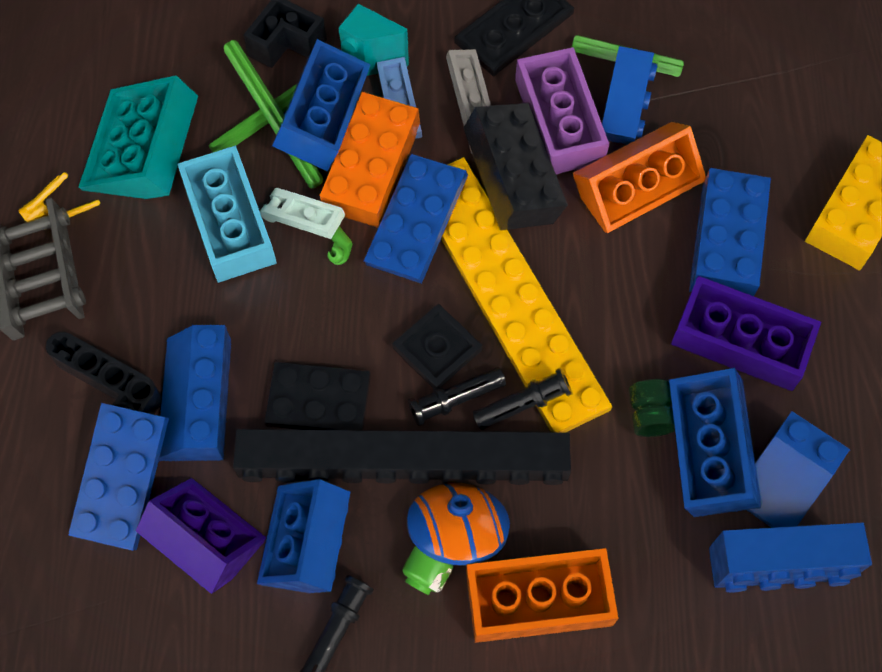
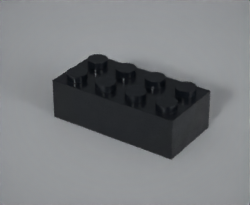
[463,103,568,230]

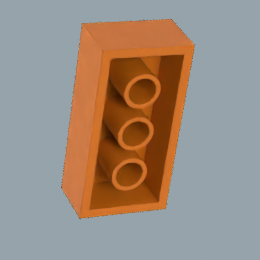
[320,92,420,228]
[466,548,619,643]

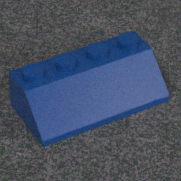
[159,325,231,461]

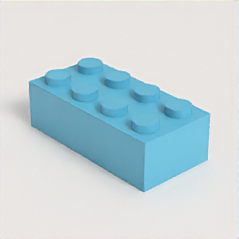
[177,145,277,283]

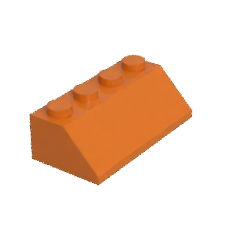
[572,122,706,233]

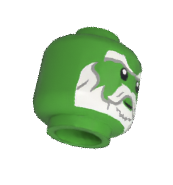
[402,546,454,596]

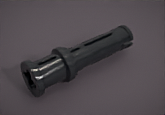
[408,367,506,426]
[473,368,573,430]
[300,575,374,672]

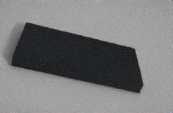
[455,0,574,77]

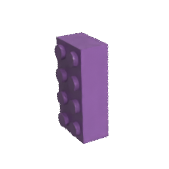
[515,47,609,174]

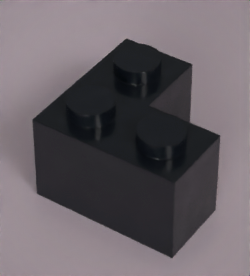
[243,0,327,68]

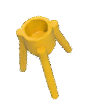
[18,172,101,230]

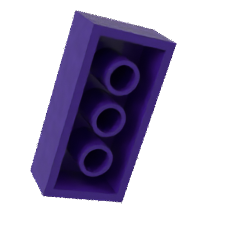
[671,276,822,391]

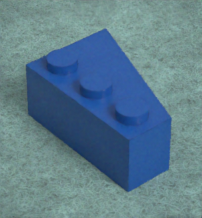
[602,46,658,145]

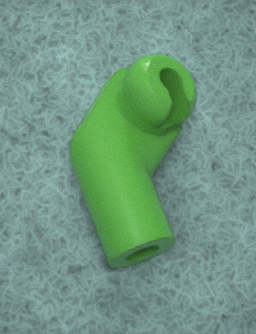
[327,226,353,265]

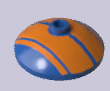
[407,483,510,565]

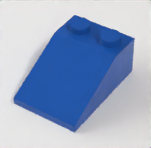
[747,411,850,528]

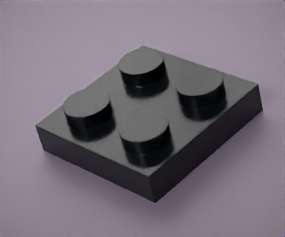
[392,303,483,388]

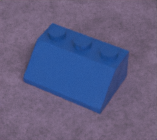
[257,479,351,593]

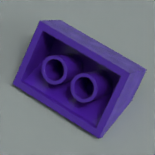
[136,478,266,594]

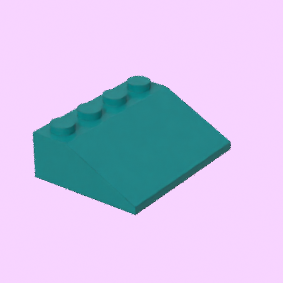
[78,75,198,199]

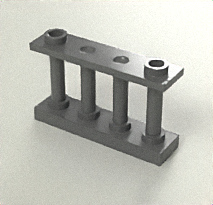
[0,198,86,341]

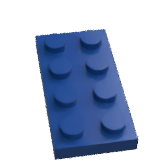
[364,154,468,284]
[68,403,169,551]

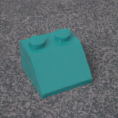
[339,4,409,76]

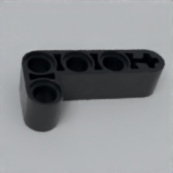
[46,332,162,414]

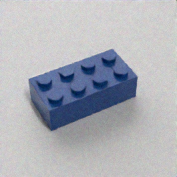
[272,39,371,171]
[689,168,771,296]
[669,368,761,517]
[709,523,872,593]

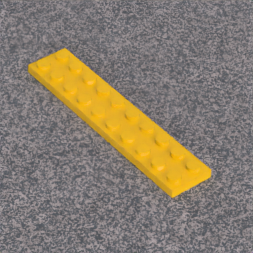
[441,157,612,433]

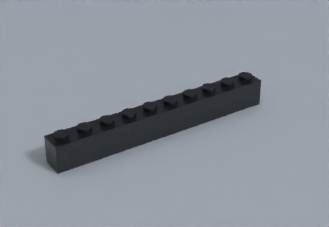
[233,429,571,485]

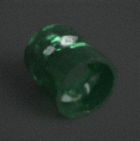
[629,379,675,437]

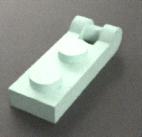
[260,188,345,239]

